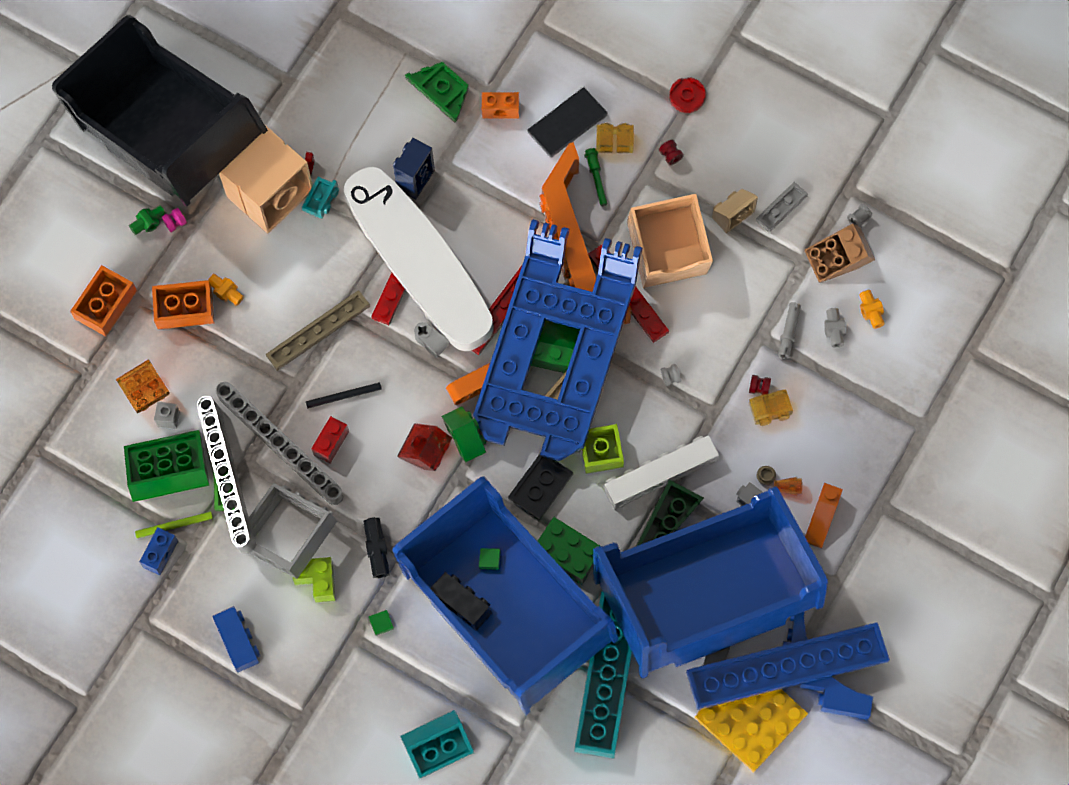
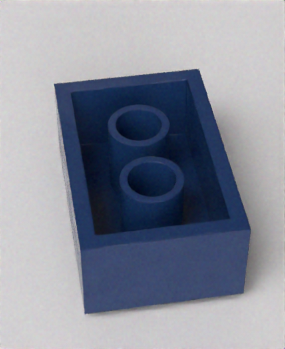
[393,138,435,200]

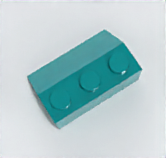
[400,710,474,779]

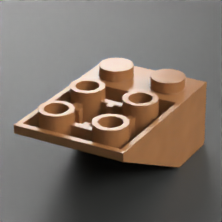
[804,223,875,283]

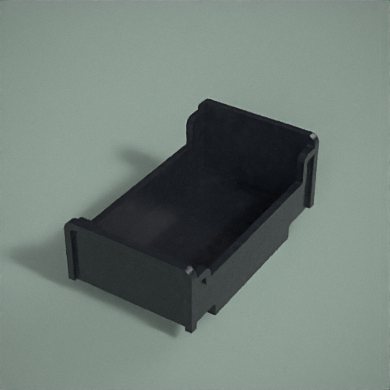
[52,15,268,207]

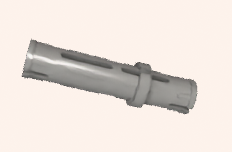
[778,302,801,359]

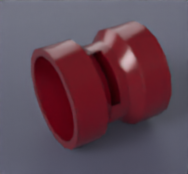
[659,139,684,165]
[749,375,771,397]

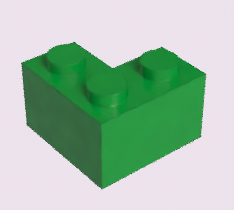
[441,406,486,463]

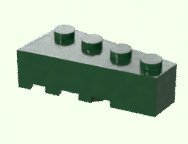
[635,480,704,547]

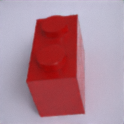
[311,416,349,464]

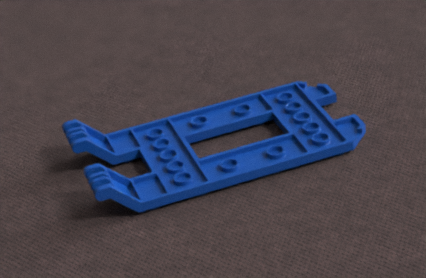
[473,219,643,461]

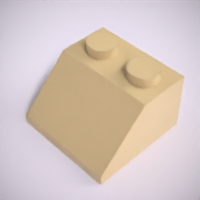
[712,189,758,234]

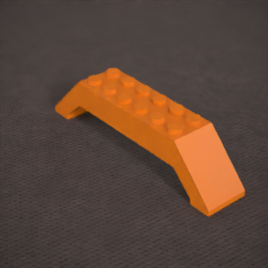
[539,142,631,324]

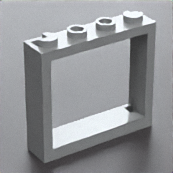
[241,483,337,579]

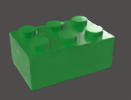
[537,517,602,585]

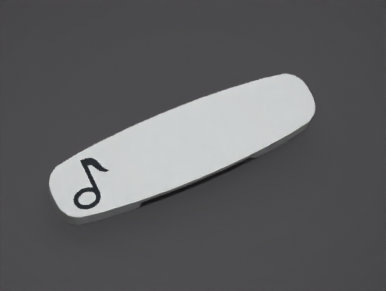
[344,167,493,351]

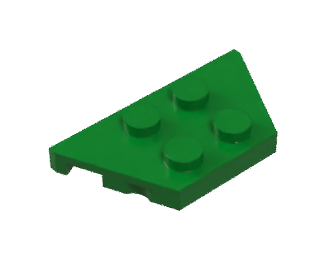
[405,62,469,122]

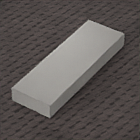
[756,182,808,233]

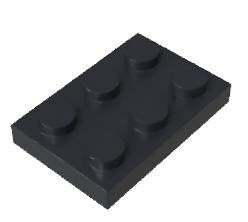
[508,452,573,520]

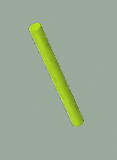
[135,511,213,538]

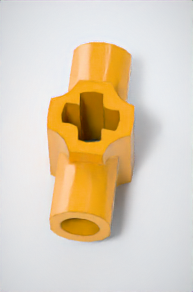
[208,273,244,306]
[859,290,885,329]

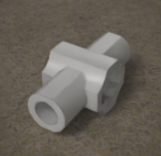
[824,308,846,348]

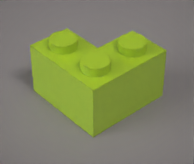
[292,557,335,602]

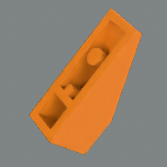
[805,483,843,548]

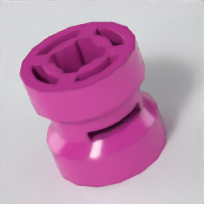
[161,207,187,232]

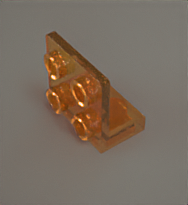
[116,359,170,414]

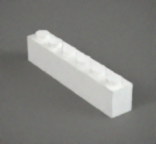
[604,435,719,509]

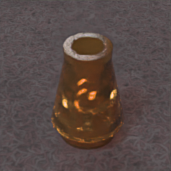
[774,477,803,496]

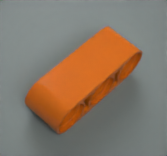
[446,363,490,405]

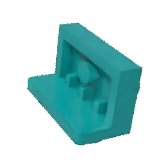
[301,177,340,219]

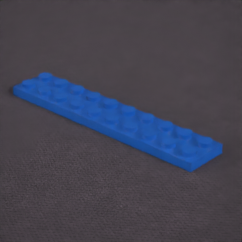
[686,622,890,710]

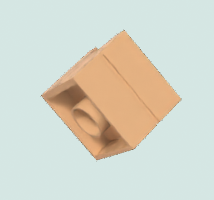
[219,125,313,234]
[627,194,713,288]

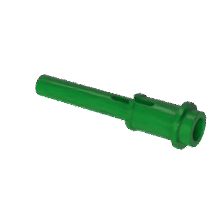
[584,148,607,206]

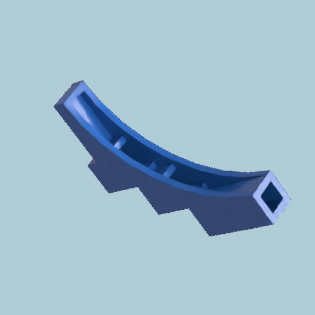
[778,611,873,720]

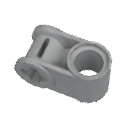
[414,322,450,358]

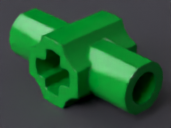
[129,205,166,235]

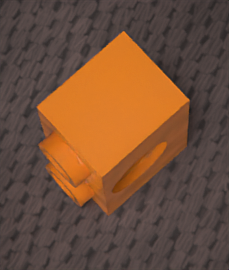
[482,92,519,119]

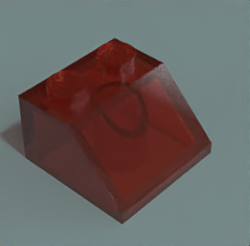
[397,423,452,471]

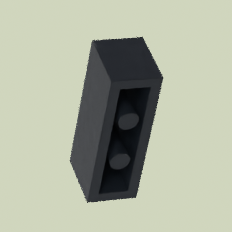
[430,572,492,631]

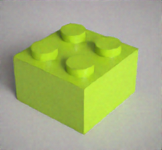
[581,424,624,474]

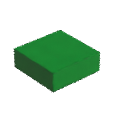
[479,548,501,570]
[368,610,394,636]

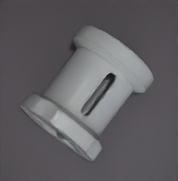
[847,204,872,227]

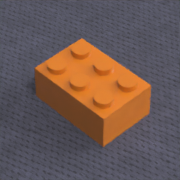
[70,265,137,336]
[152,280,214,329]

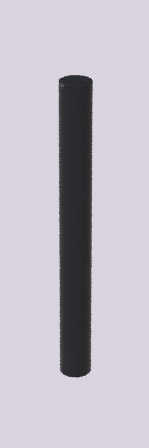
[306,382,382,409]

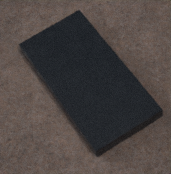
[527,87,608,158]

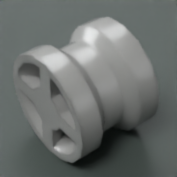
[661,364,681,386]

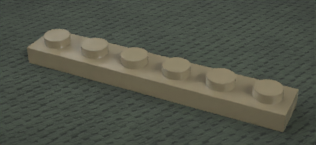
[266,290,370,371]

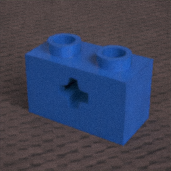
[139,527,178,575]

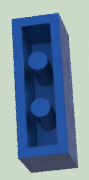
[212,606,260,673]

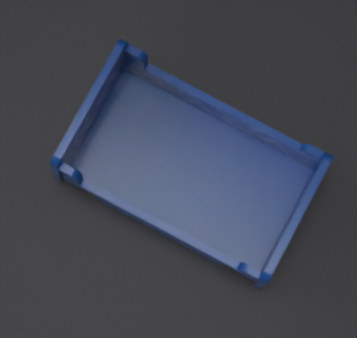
[392,476,618,716]
[593,486,828,679]

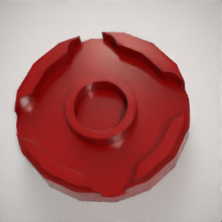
[669,77,706,113]

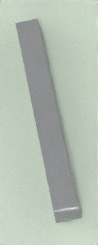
[216,382,343,505]
[197,396,255,554]

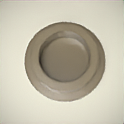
[756,466,776,485]

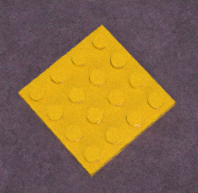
[694,689,808,772]

